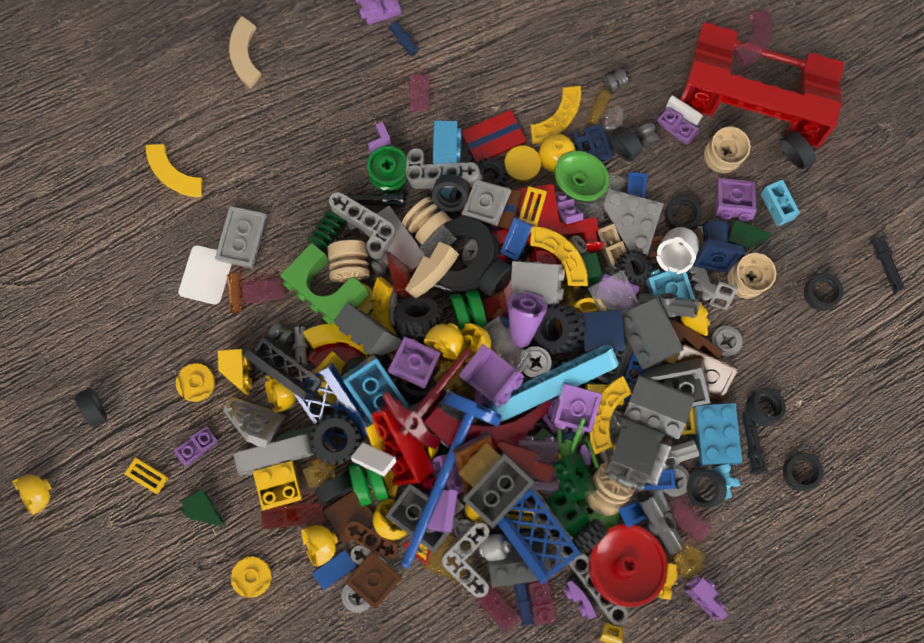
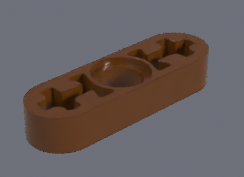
[345,520,398,559]

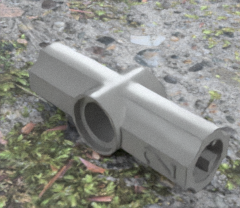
[665,440,699,469]

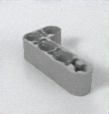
[406,148,482,189]
[329,192,395,259]
[233,434,314,477]

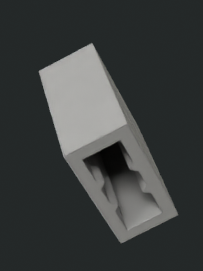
[510,261,565,304]

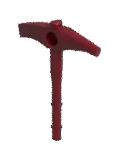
[382,348,472,450]

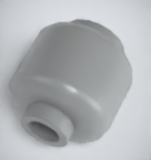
[480,533,511,561]

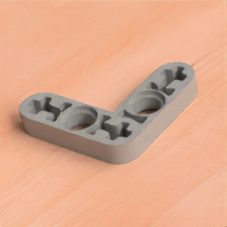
[441,521,489,598]

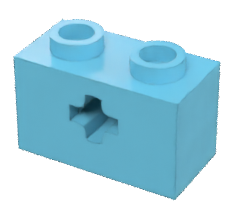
[761,180,800,227]

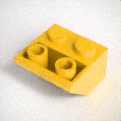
[218,349,253,395]
[253,461,302,511]

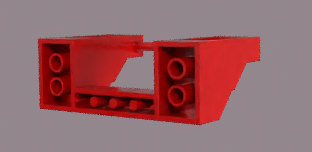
[680,22,845,148]

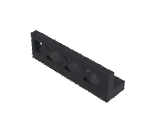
[243,337,324,400]

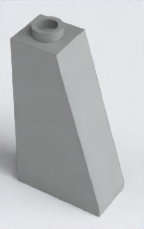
[358,206,426,273]

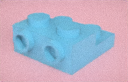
[646,269,695,300]

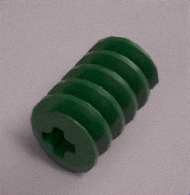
[307,211,346,253]

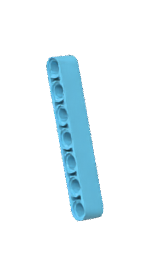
[487,345,619,422]

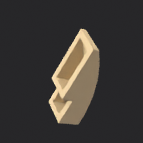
[597,224,635,280]
[405,242,459,298]

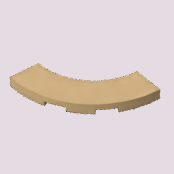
[229,16,262,88]

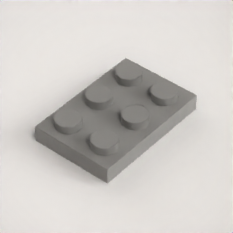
[215,206,267,269]

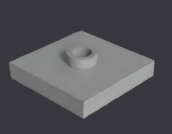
[462,179,511,226]

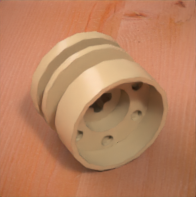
[704,127,751,174]
[402,197,452,247]
[328,240,370,283]
[727,253,776,299]
[585,462,636,516]

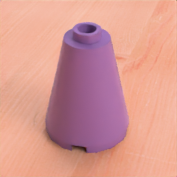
[508,292,548,348]

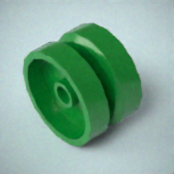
[367,146,408,193]
[450,288,487,330]
[349,463,389,507]

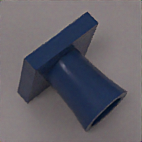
[693,221,744,273]

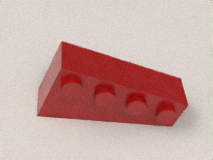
[371,400,434,486]

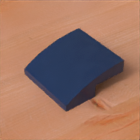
[582,309,625,353]

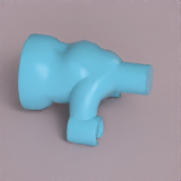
[711,464,740,499]

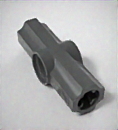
[638,293,699,318]
[639,494,685,555]

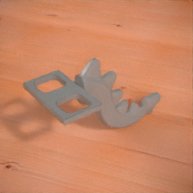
[689,266,738,310]

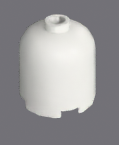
[657,227,699,274]

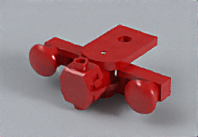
[491,184,605,267]

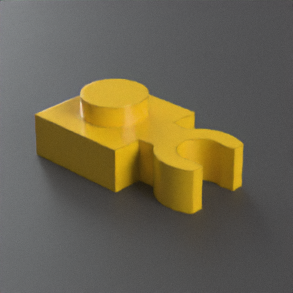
[658,563,678,600]

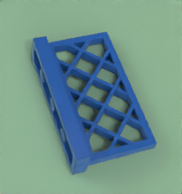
[294,363,371,451]
[497,489,581,585]

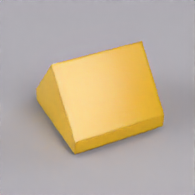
[599,622,623,643]

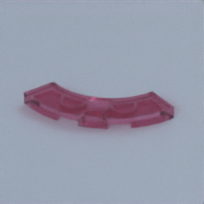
[734,10,773,65]

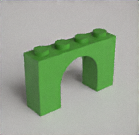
[280,243,369,327]

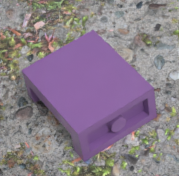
[459,344,524,408]

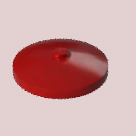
[588,524,667,607]

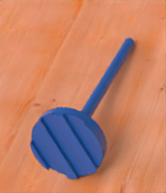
[401,392,503,568]

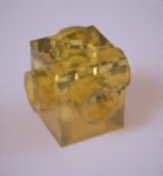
[434,359,466,392]
[303,459,336,488]
[673,545,706,579]

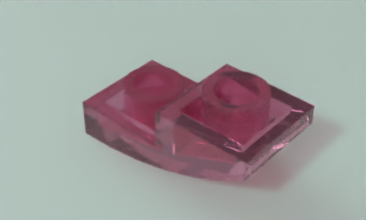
[409,74,429,112]
[242,280,284,303]
[668,500,712,543]
[528,581,555,626]
[477,588,521,633]

